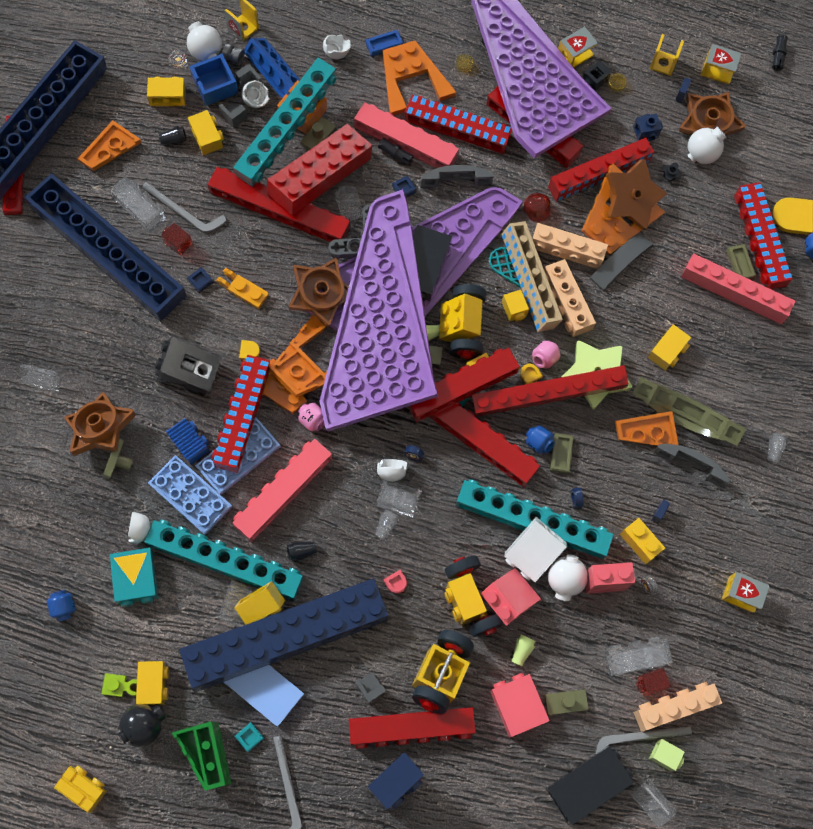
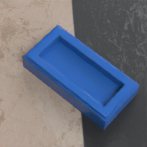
[365,30,404,57]

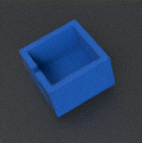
[189,54,238,106]

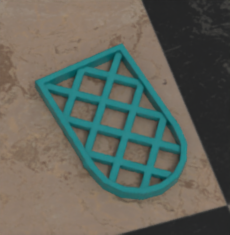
[489,247,521,288]

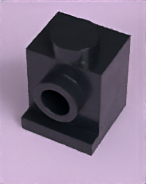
[583,60,612,91]

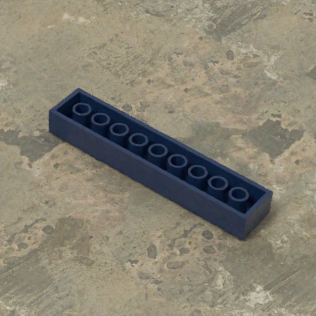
[0,40,107,199]
[24,173,187,322]
[179,578,388,693]
[367,752,424,810]

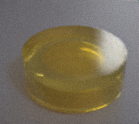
[456,54,473,72]
[608,73,627,92]

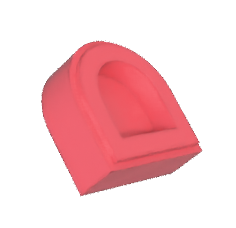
[383,570,407,594]

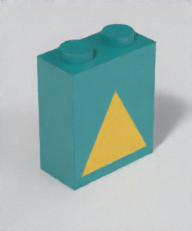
[110,548,159,607]

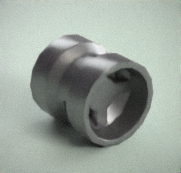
[222,42,245,66]

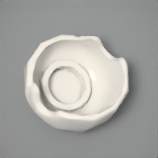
[323,35,351,60]
[242,80,269,109]
[377,459,407,482]
[128,512,150,544]

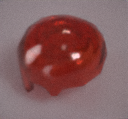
[523,192,551,222]

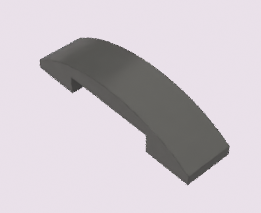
[420,165,494,188]
[590,232,653,291]
[654,444,730,487]

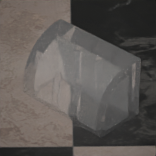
[376,480,422,518]

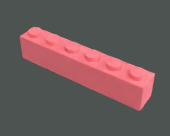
[354,102,459,168]
[681,253,795,325]
[232,439,332,542]

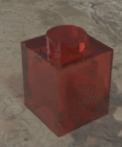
[161,223,193,256]
[636,668,671,697]

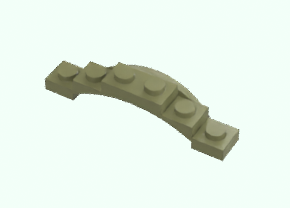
[632,376,746,446]

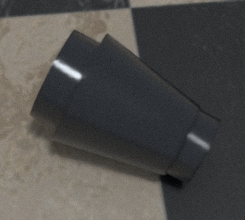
[159,126,187,145]
[287,541,317,561]

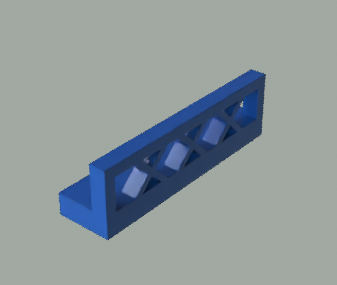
[245,38,300,98]

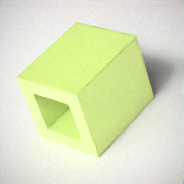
[649,739,685,771]

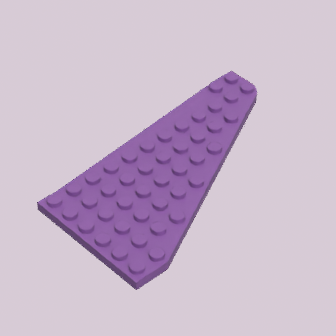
[471,0,612,158]
[306,187,523,331]
[320,189,439,431]

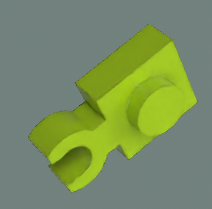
[101,673,137,697]

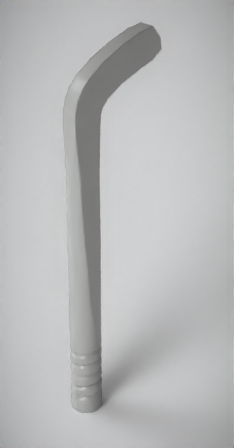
[142,182,226,233]
[595,726,692,754]
[273,736,301,829]

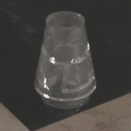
[767,433,789,462]
[374,509,399,540]

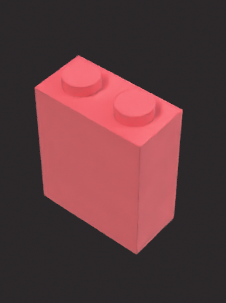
[586,562,635,594]
[480,568,541,626]
[490,673,549,738]

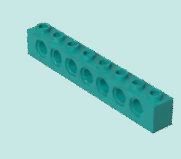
[233,58,337,187]
[455,480,614,560]
[144,519,303,601]

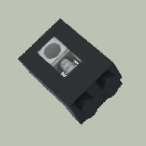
[154,336,222,395]

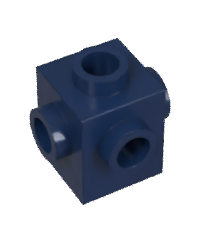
[633,113,663,141]

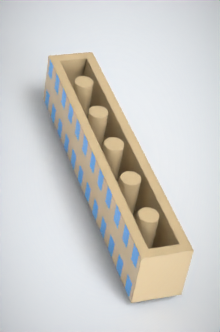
[501,221,563,332]

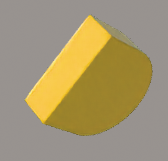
[239,340,260,360]
[520,364,543,384]

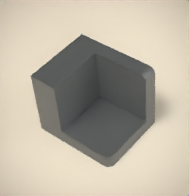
[235,64,263,89]
[219,103,247,128]
[355,672,386,704]

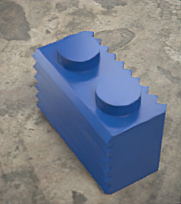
[166,418,210,465]

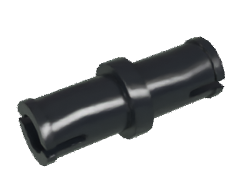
[772,35,788,71]
[378,138,414,166]

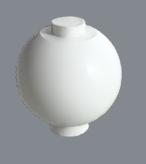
[187,21,222,61]
[687,127,727,164]
[548,555,588,601]

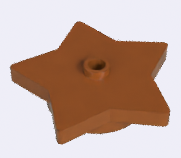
[679,92,746,136]
[606,159,667,229]
[288,258,349,327]
[64,392,136,456]

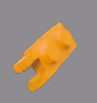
[216,268,269,310]

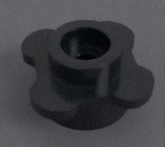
[662,163,682,181]

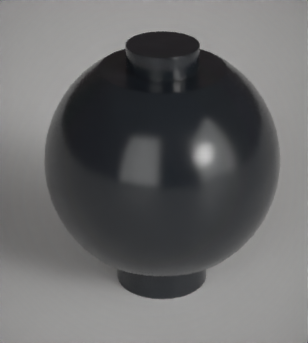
[118,704,166,747]

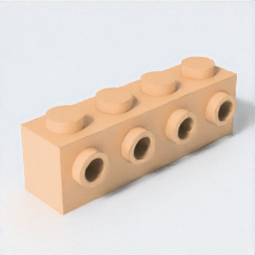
[532,223,608,269]
[544,259,596,337]
[634,682,722,732]

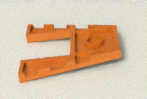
[383,41,456,115]
[582,164,665,255]
[270,314,327,398]

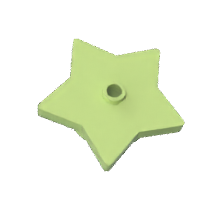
[562,341,632,409]

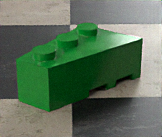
[172,721,232,791]

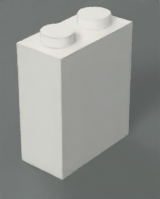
[505,517,567,582]

